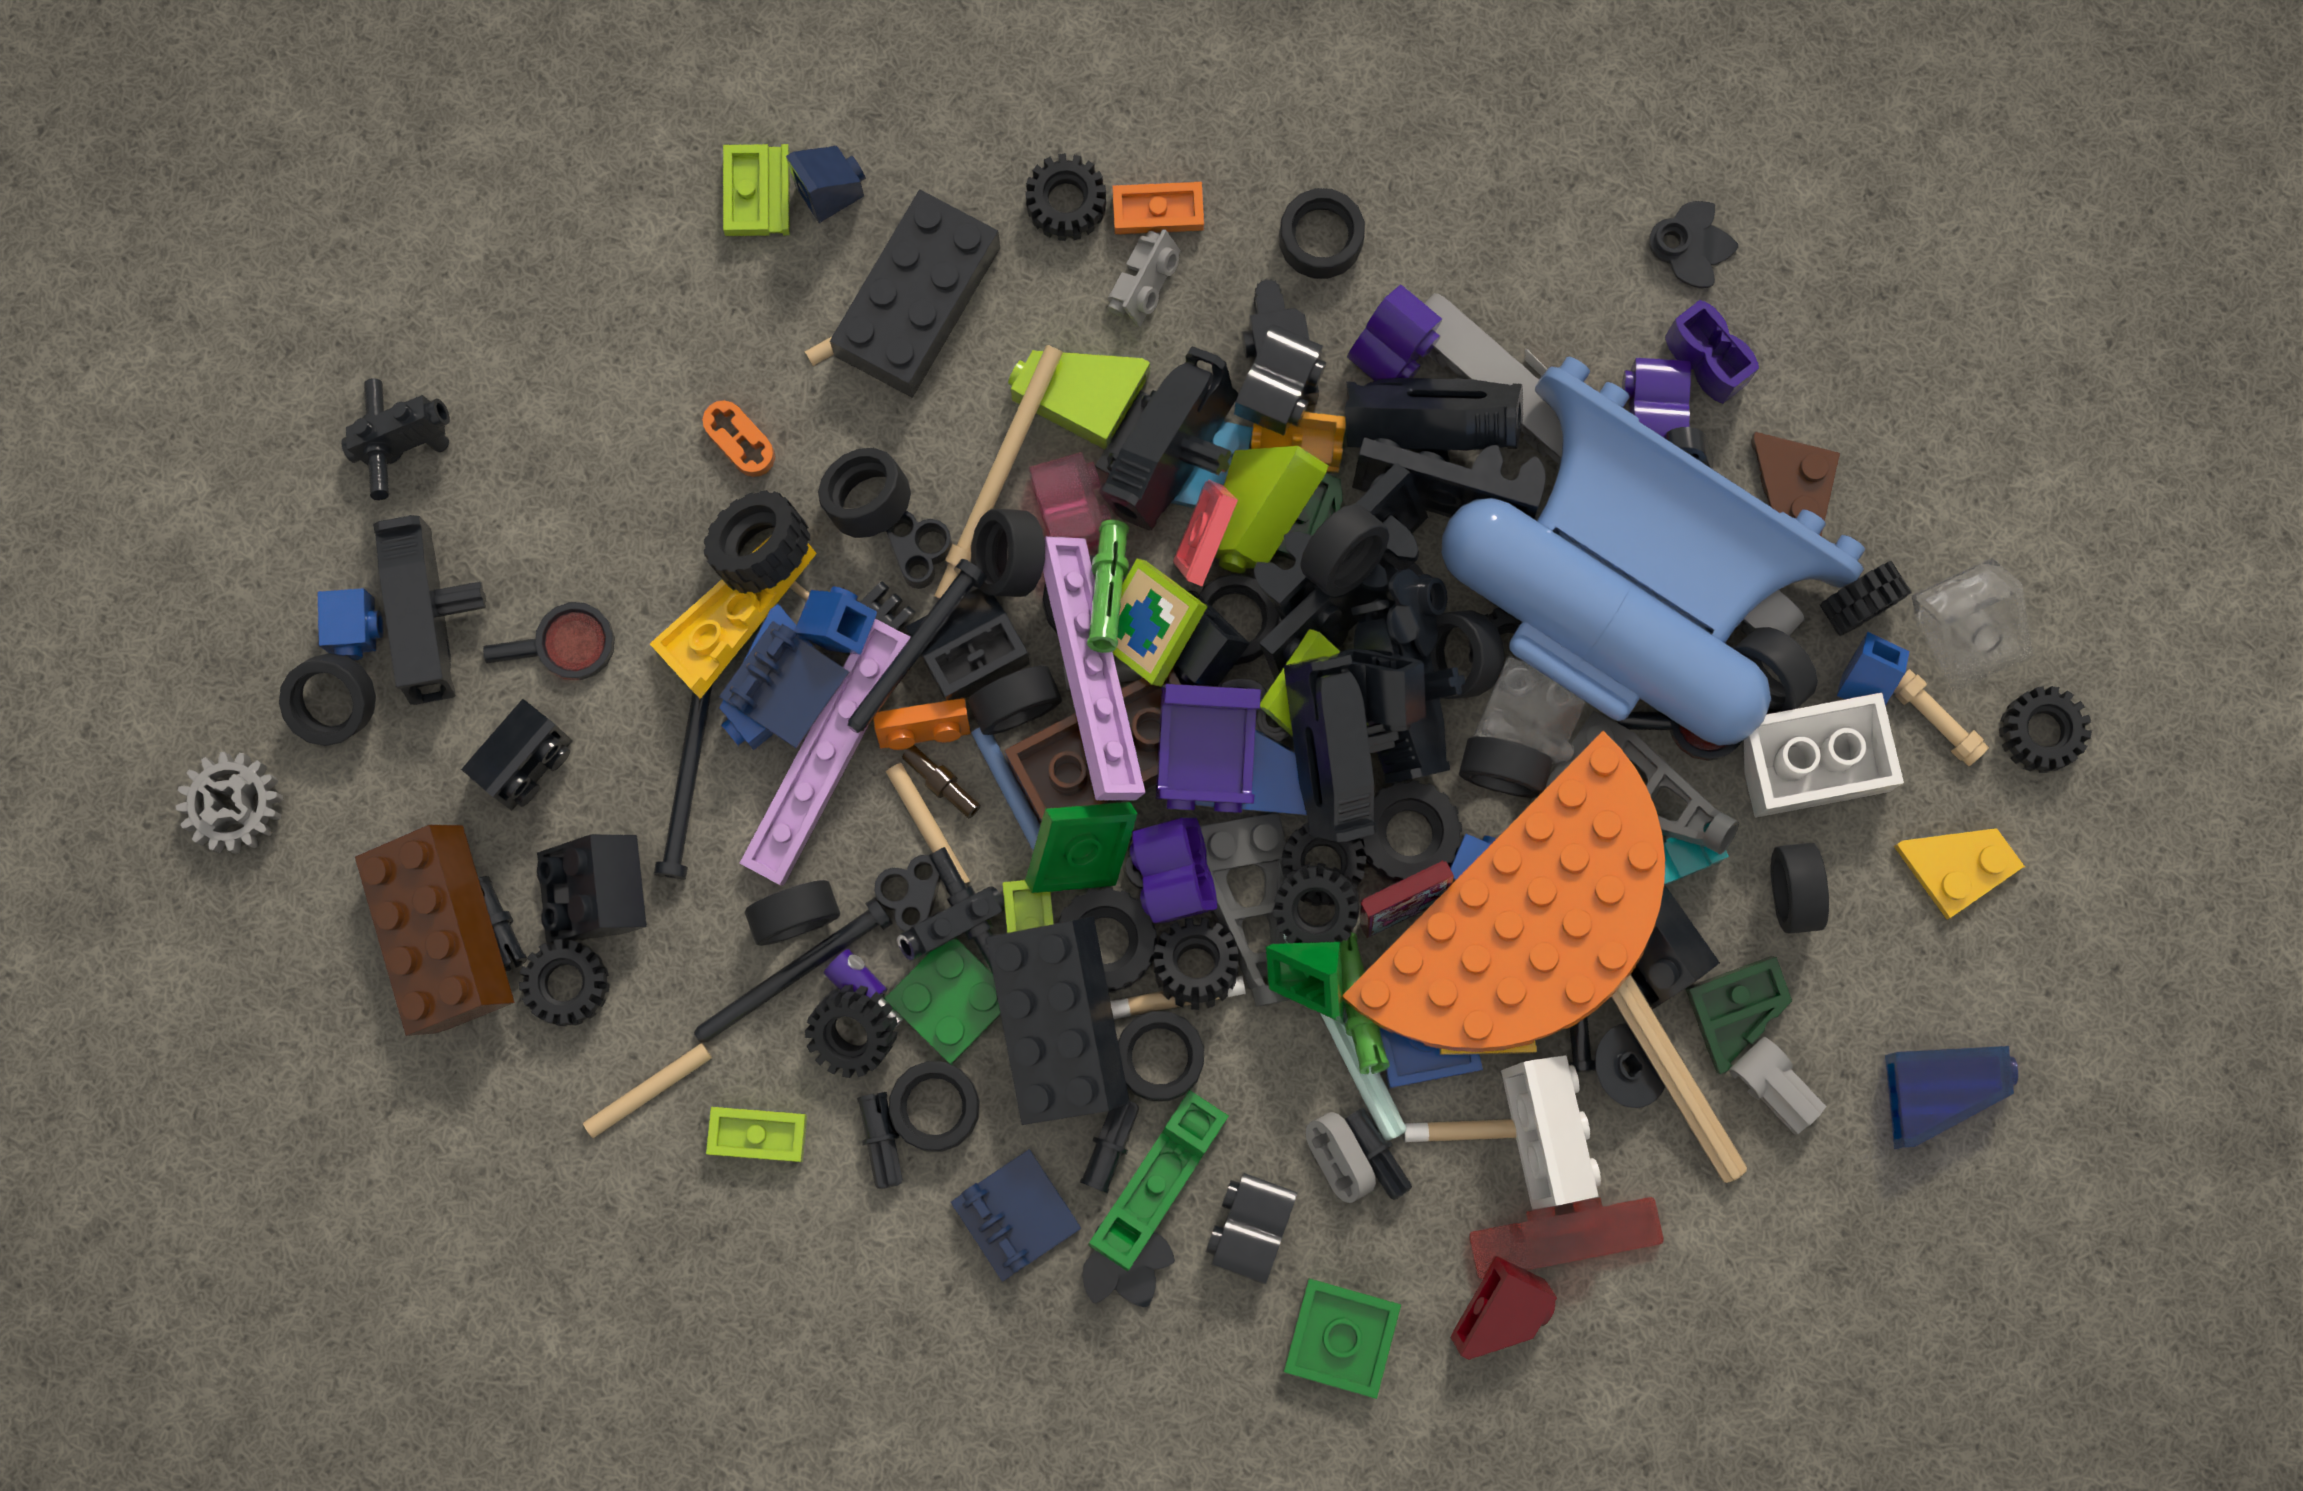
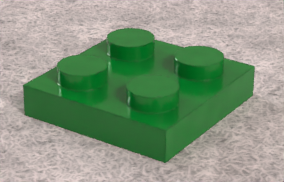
[1025,802,1138,893]
[884,937,1001,1065]
[1283,1278,1401,1399]

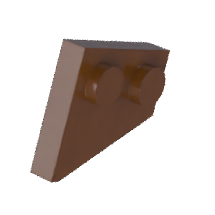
[1751,432,1840,536]

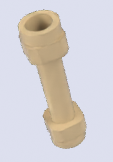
[1894,669,1989,767]

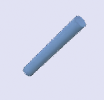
[971,727,1040,850]

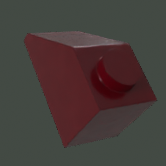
[1450,1256,1557,1360]

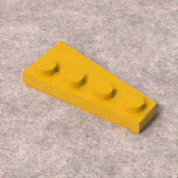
[650,536,817,699]

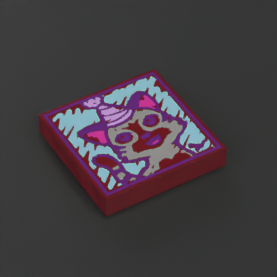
[1359,861,1454,938]

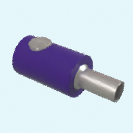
[824,949,903,1029]

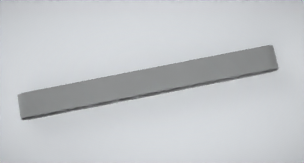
[1424,293,1804,636]

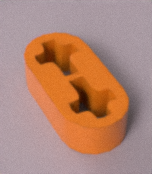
[702,400,775,477]

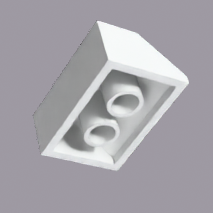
[1744,693,1904,818]
[1501,1055,1601,1210]

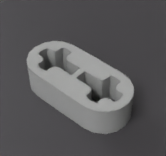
[1306,1112,1376,1203]

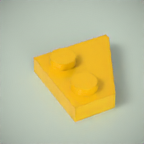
[1894,828,2025,919]

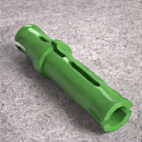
[1087,519,1129,653]
[1340,933,1390,1075]

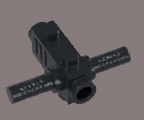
[341,378,450,501]
[897,847,1005,974]

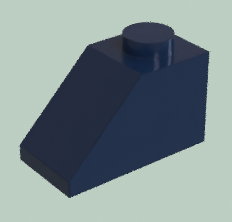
[786,146,866,223]

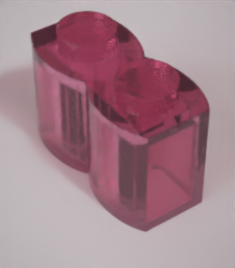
[1029,452,1112,550]

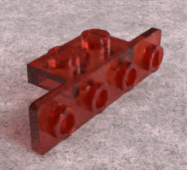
[1469,1197,1664,1279]

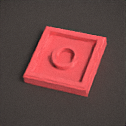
[1173,479,1238,586]

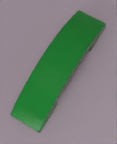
[1088,1090,1229,1272]

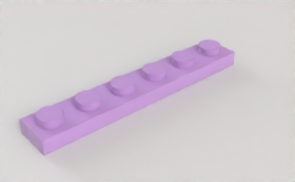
[1043,536,1145,800]
[740,619,910,886]

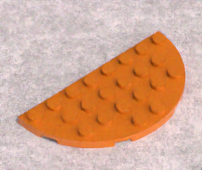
[1342,731,1665,1052]

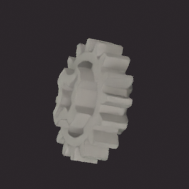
[176,752,283,854]

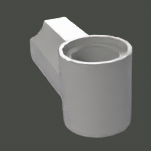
[1729,1037,1827,1135]

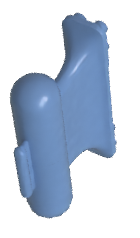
[1442,357,1865,745]

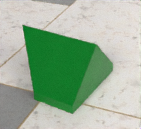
[1266,942,1345,1026]

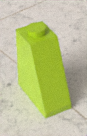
[1008,350,1150,450]
[1215,446,1329,573]

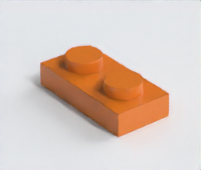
[1113,182,1204,234]
[873,698,971,750]

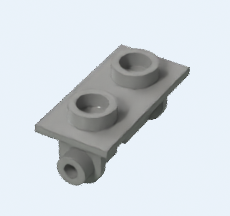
[1107,229,1181,327]

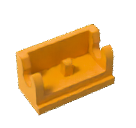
[1250,412,1346,473]

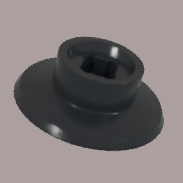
[1595,1023,1665,1108]

